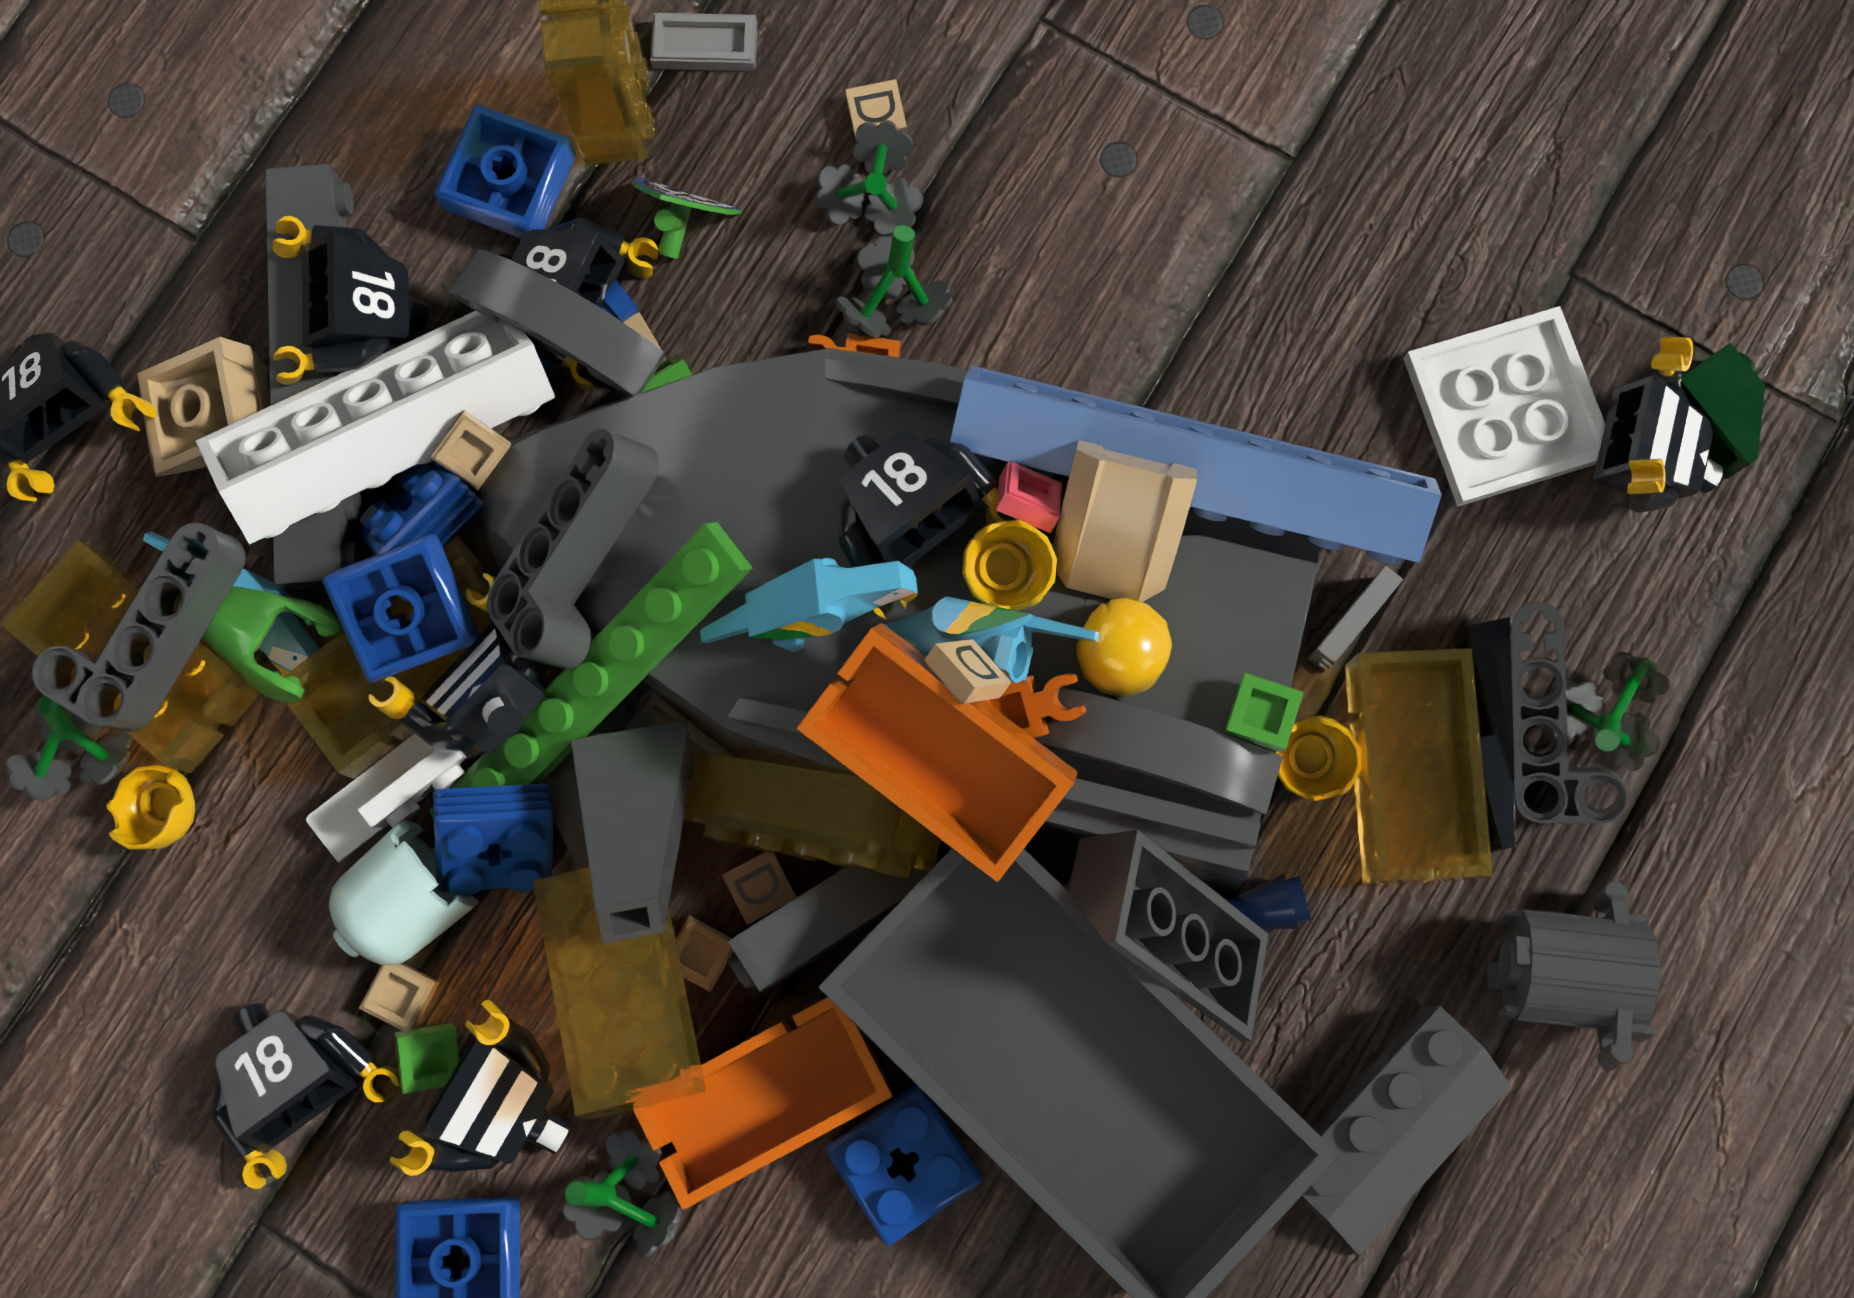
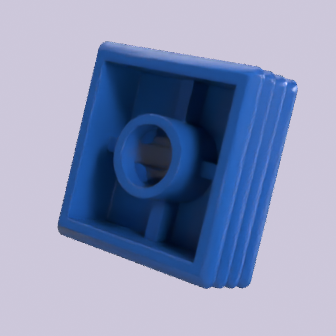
[434,104,577,239]
[360,460,484,555]
[323,534,479,683]
[433,783,553,896]
[825,1084,982,1245]
[395,1196,520,1298]

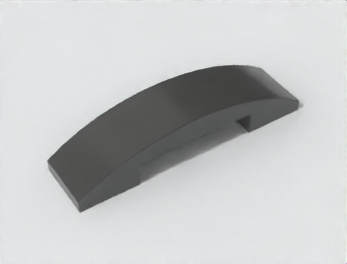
[449,249,665,397]
[1035,687,1283,815]

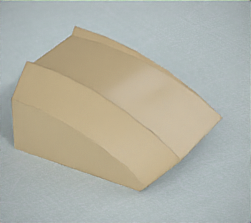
[137,337,271,477]
[1052,440,1197,602]

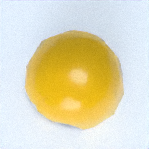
[962,520,1057,611]
[1076,597,1172,698]
[1276,716,1362,801]
[106,764,195,850]

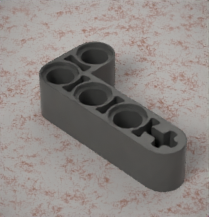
[487,429,659,669]
[32,523,245,732]
[1511,601,1629,824]

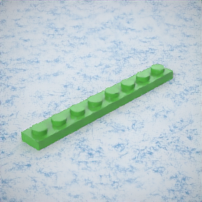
[429,522,753,818]

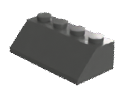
[1068,830,1269,1042]
[1299,1006,1511,1255]

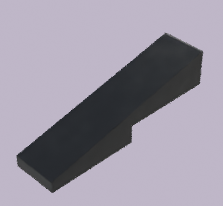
[1452,617,1516,854]

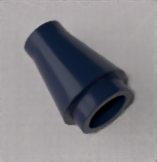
[1225,874,1311,930]

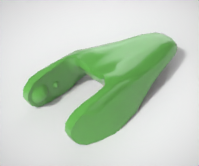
[179,586,343,702]

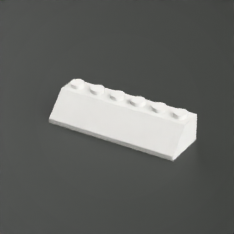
[196,311,556,545]

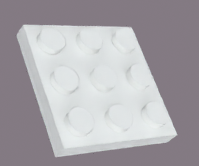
[1403,306,1605,507]

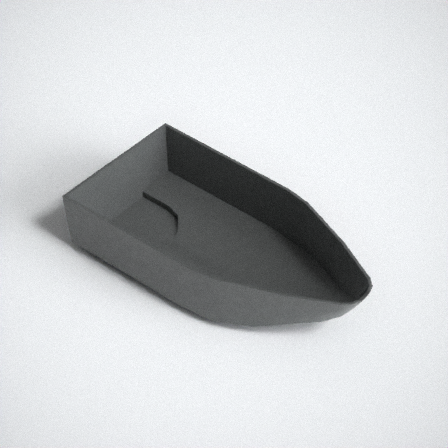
[461,348,1321,894]

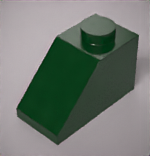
[1680,342,1765,479]

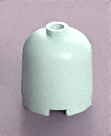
[329,820,479,966]

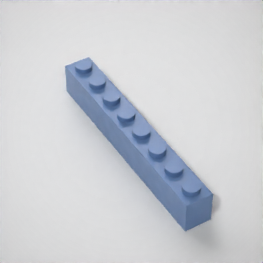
[950,365,1442,565]

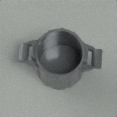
[1487,881,1660,1071]

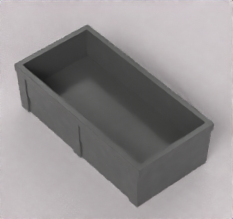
[819,848,1339,1298]

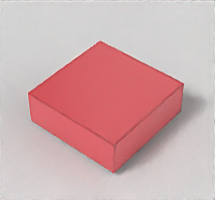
[995,461,1062,533]

